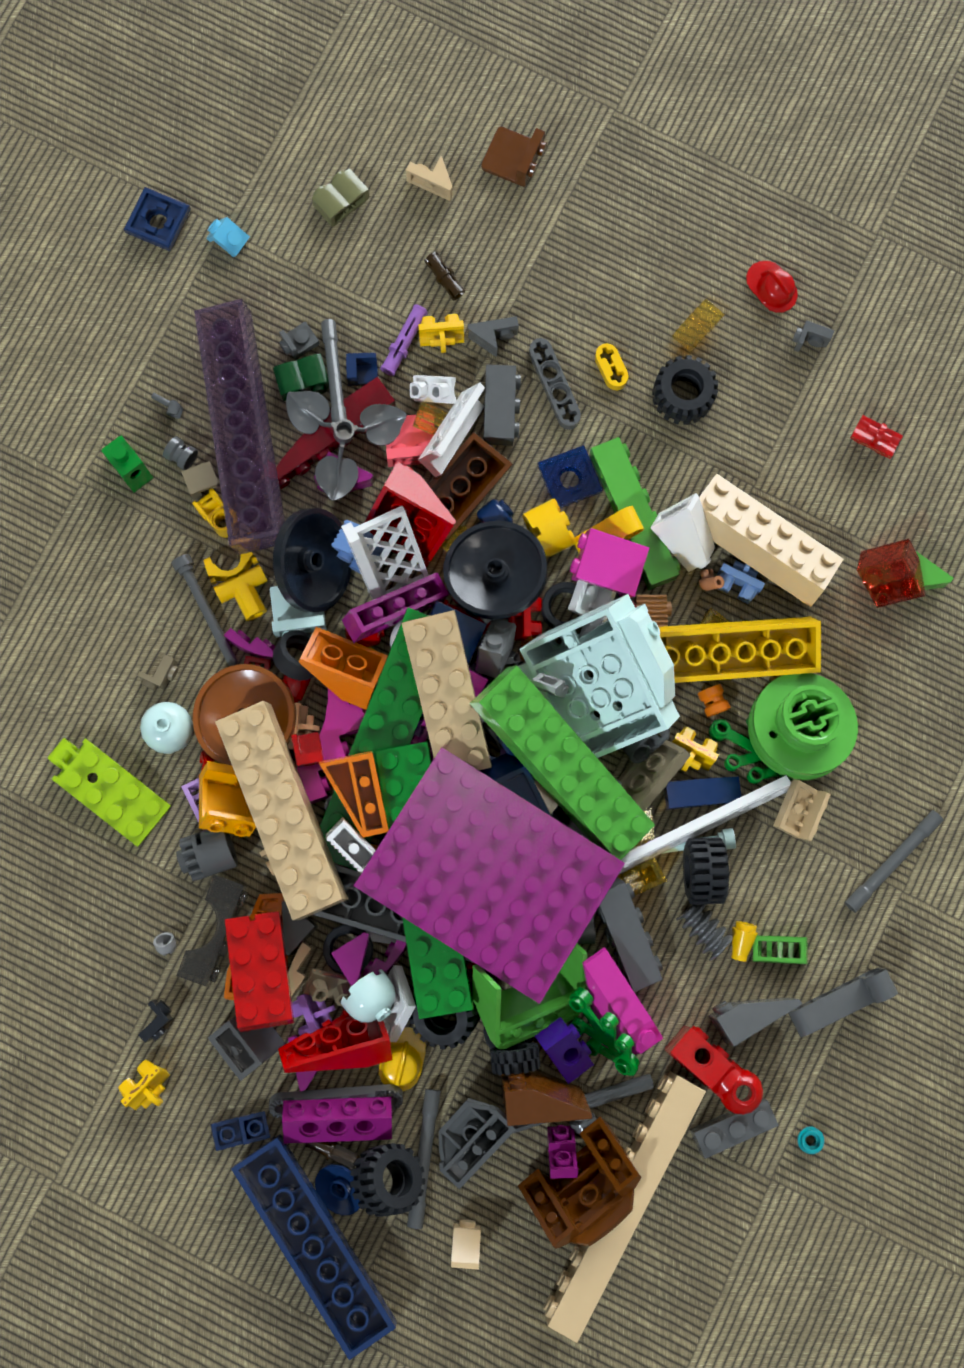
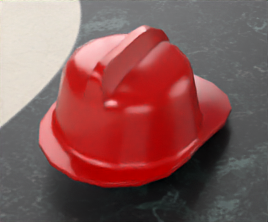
[746,261,798,313]

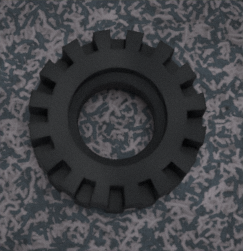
[490,1042,541,1075]

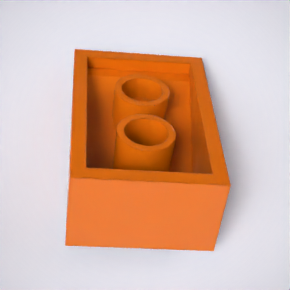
[299,627,388,710]

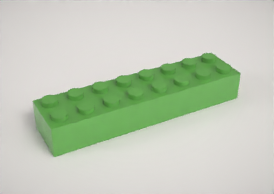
[469,666,655,860]

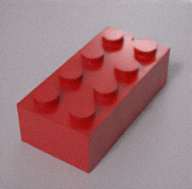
[225,911,295,1032]

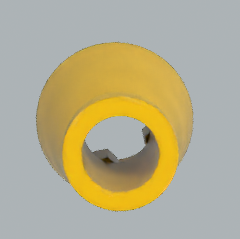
[731,921,758,962]

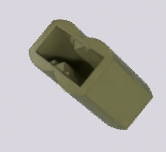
[312,169,369,227]

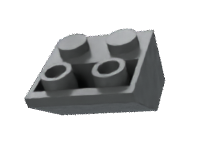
[208,1016,286,1081]

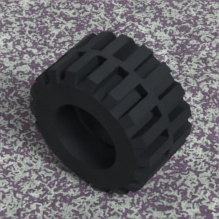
[652,355,718,425]
[683,838,729,905]
[409,985,480,1049]
[350,1143,425,1217]

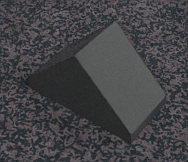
[282,901,319,955]

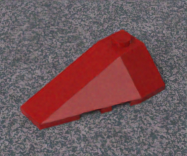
[278,1010,393,1073]

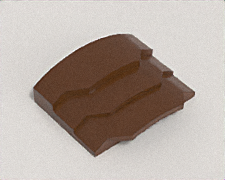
[518,1117,641,1249]

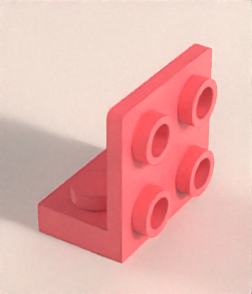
[386,413,435,467]

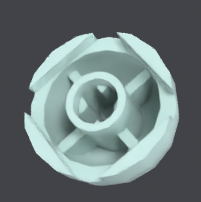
[140,702,194,754]
[341,970,396,1022]

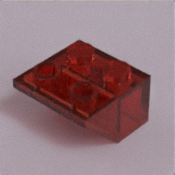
[857,539,926,608]

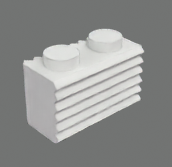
[326,817,376,873]

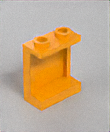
[199,761,256,837]

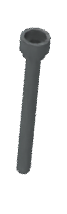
[171,554,238,666]

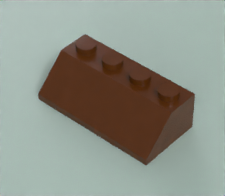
[428,432,513,541]

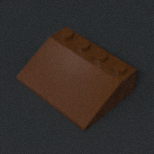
[501,1069,592,1126]

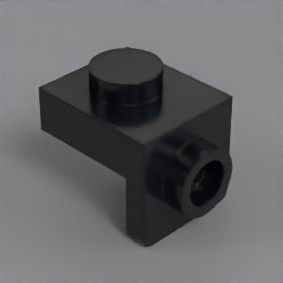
[138,1000,173,1043]

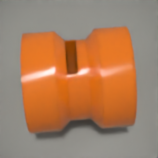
[697,684,731,717]

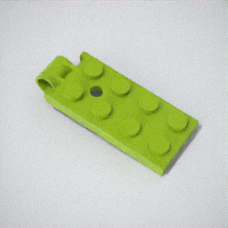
[47,738,172,847]

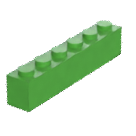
[589,437,680,591]

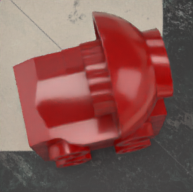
[664,1025,764,1115]

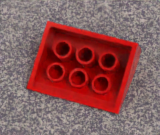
[364,462,456,568]

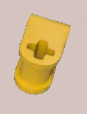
[192,488,237,538]

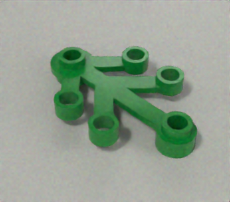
[708,716,793,784]
[569,987,640,1076]

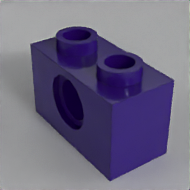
[535,1017,594,1084]

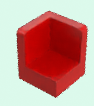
[291,732,325,768]

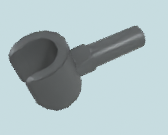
[151,393,183,419]

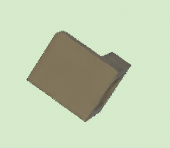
[181,461,219,501]

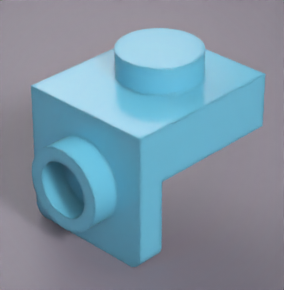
[206,217,250,257]

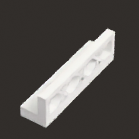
[418,383,485,477]

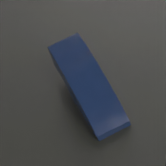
[664,777,742,810]

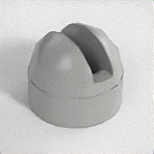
[153,932,177,956]

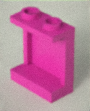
[570,528,649,598]

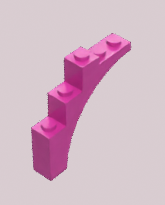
[297,689,367,804]

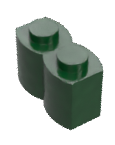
[273,354,329,401]

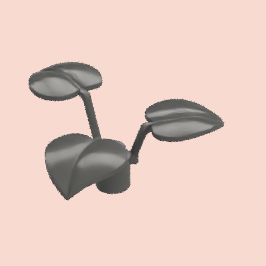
[286,391,407,501]

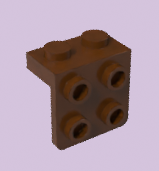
[481,127,547,187]

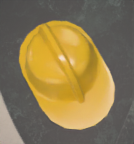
[379,1027,426,1091]

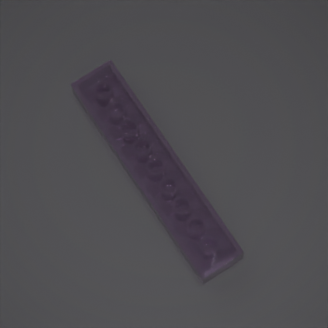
[194,298,285,555]

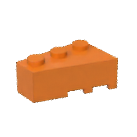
[319,751,389,838]

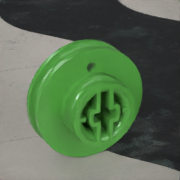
[748,673,858,780]

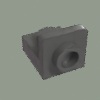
[792,320,835,352]
[279,322,320,360]

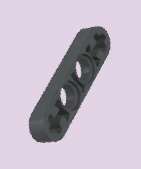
[529,338,581,430]

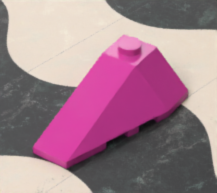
[582,947,663,1054]

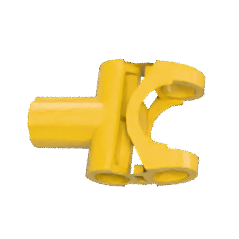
[203,540,268,621]

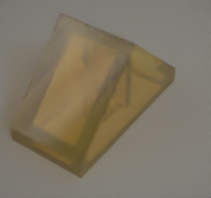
[617,857,667,896]

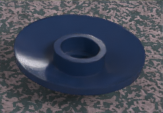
[315,1165,360,1216]

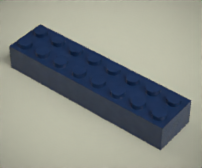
[231,1134,397,1360]

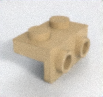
[773,779,830,841]

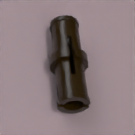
[424,252,465,301]

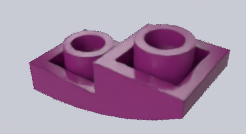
[224,628,275,661]
[363,940,407,976]
[547,1125,578,1179]

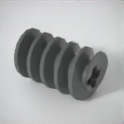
[676,904,733,961]

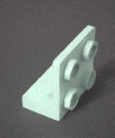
[270,586,327,638]

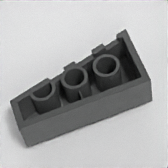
[596,877,663,992]

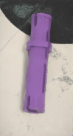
[380,304,428,376]

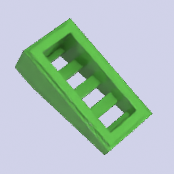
[753,936,808,965]

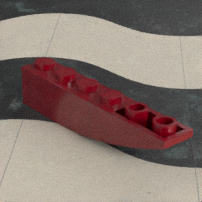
[267,377,396,492]

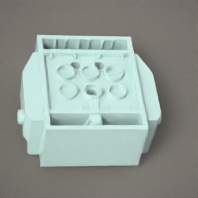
[518,594,680,758]

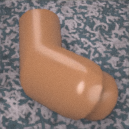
[699,569,724,591]

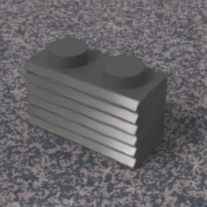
[475,619,517,678]

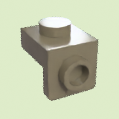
[137,654,179,691]

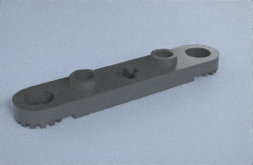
[269,1084,403,1119]

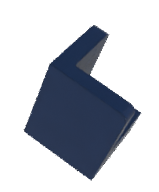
[346,353,378,386]

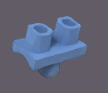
[717,560,765,604]

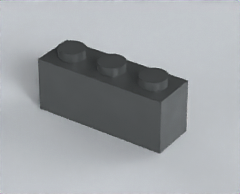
[484,365,521,446]
[689,1098,779,1159]

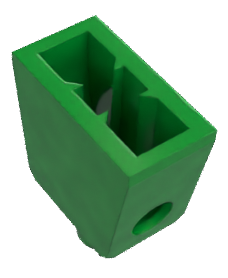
[101,435,154,493]

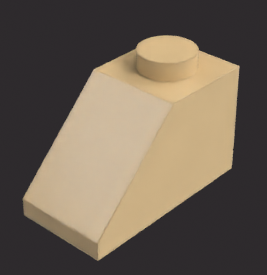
[451,1220,481,1270]

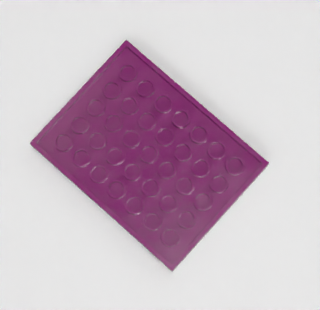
[354,747,625,1004]

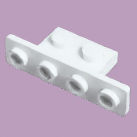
[568,580,616,636]

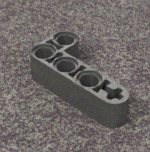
[788,968,898,1037]

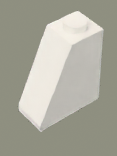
[651,493,715,572]

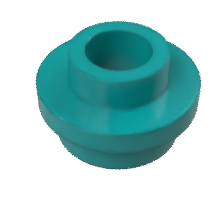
[797,1127,825,1154]

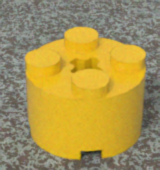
[522,498,577,558]

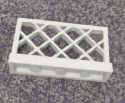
[341,506,429,600]

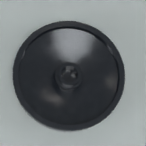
[273,508,352,612]
[443,521,548,619]

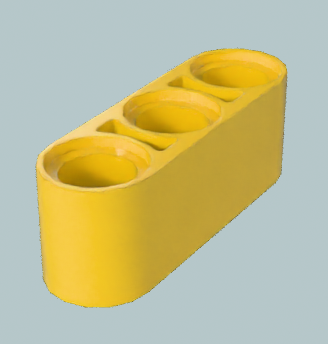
[575,506,644,553]

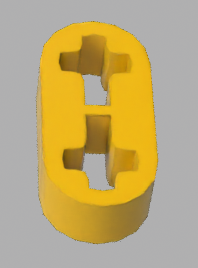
[595,343,629,391]

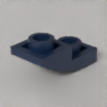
[210,1111,270,1151]

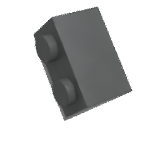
[709,997,802,1046]

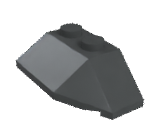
[439,1098,518,1189]

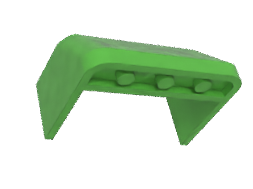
[472,943,587,1049]

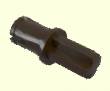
[305,1142,359,1169]

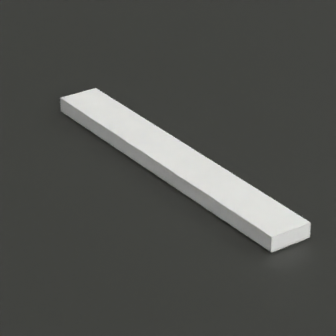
[618,775,791,875]

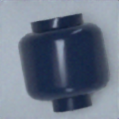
[476,499,515,525]

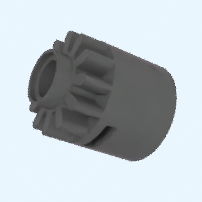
[176,830,238,881]

